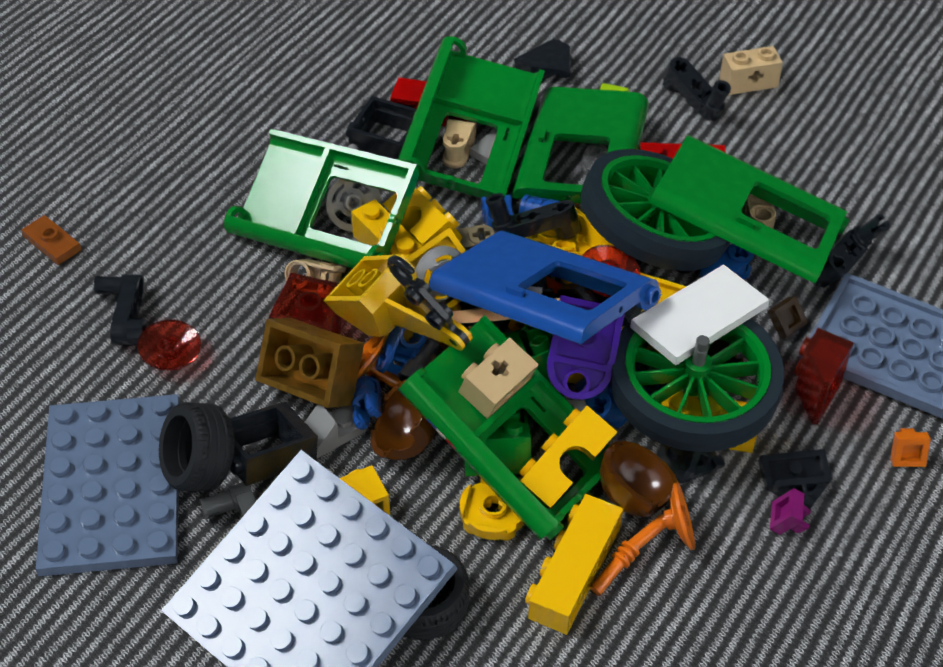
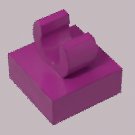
[769,488,811,535]

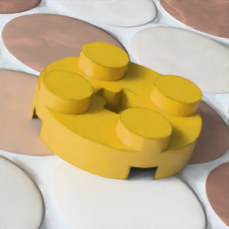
[460,478,524,541]

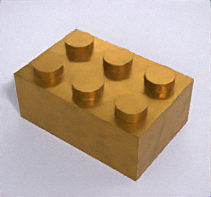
[255,318,364,408]

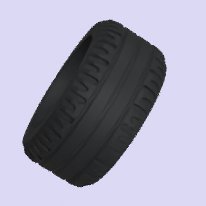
[159,402,234,492]
[403,544,470,641]

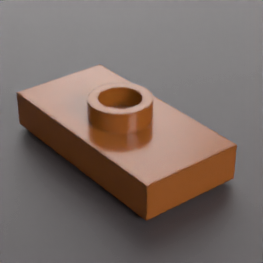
[21,215,81,265]

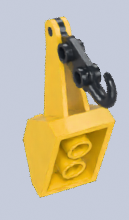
[323,254,473,351]

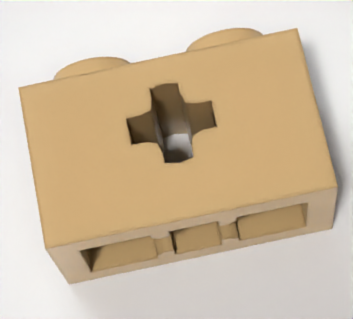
[720,46,783,95]
[458,337,539,419]

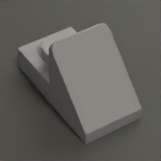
[305,405,367,458]

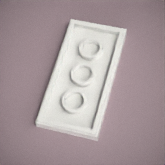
[630,264,770,365]

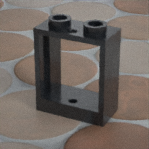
[346,96,416,160]
[229,401,318,486]

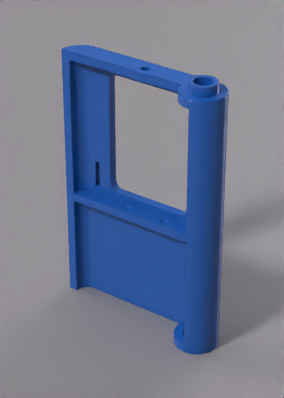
[429,230,661,344]

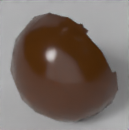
[370,380,437,460]
[600,441,679,518]

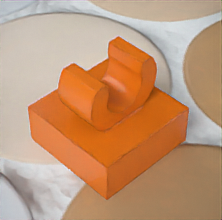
[890,428,931,467]

